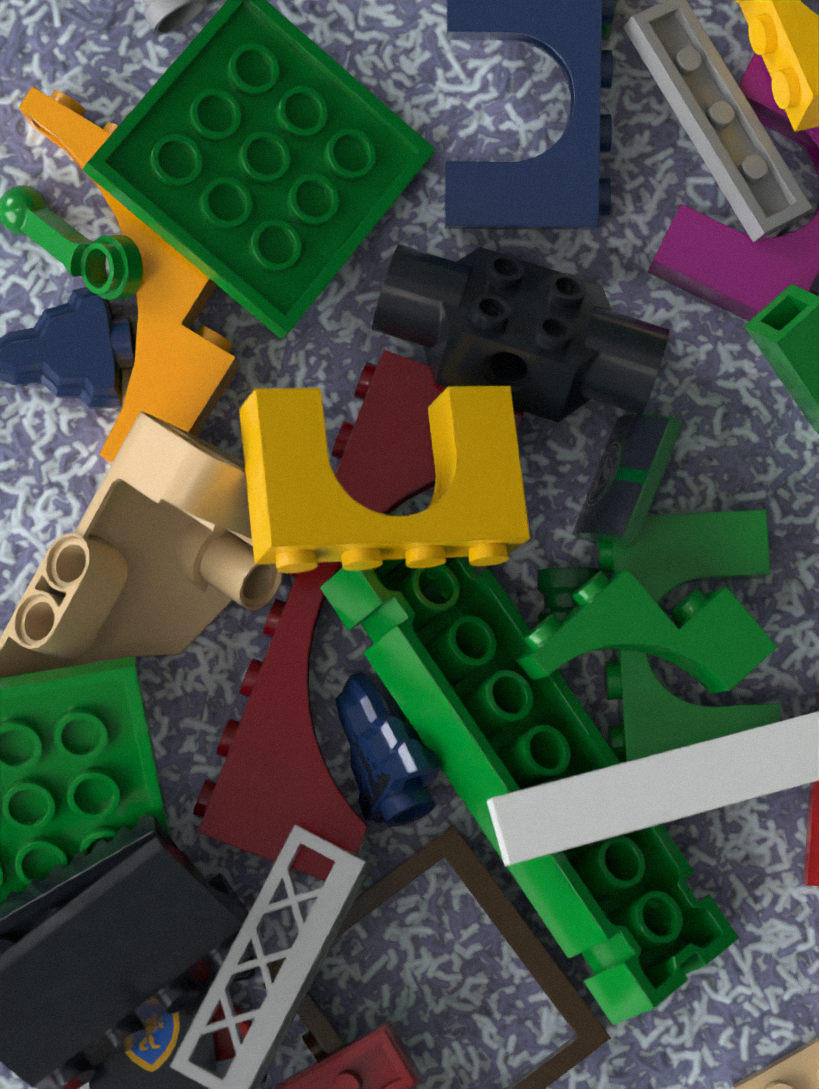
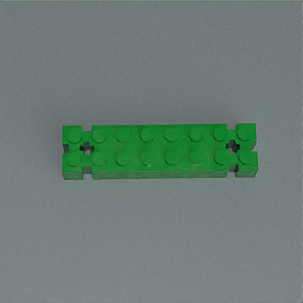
[320,557,739,1025]

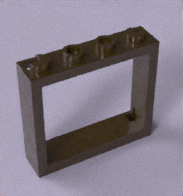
[263,824,611,1089]

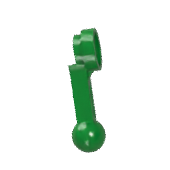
[0,185,143,300]

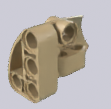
[0,411,283,678]

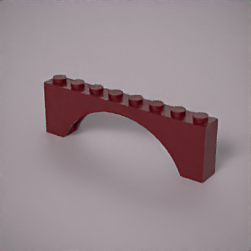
[193,349,524,881]

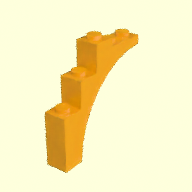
[19,86,239,464]

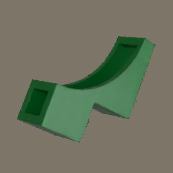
[516,569,777,694]

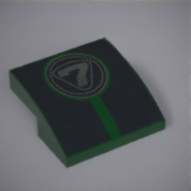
[572,414,683,549]

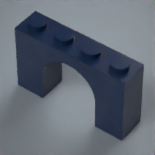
[445,0,614,230]

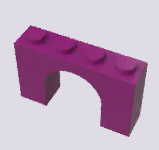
[647,53,819,321]

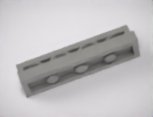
[623,0,813,243]
[170,825,374,1089]

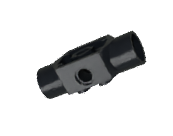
[372,244,670,423]

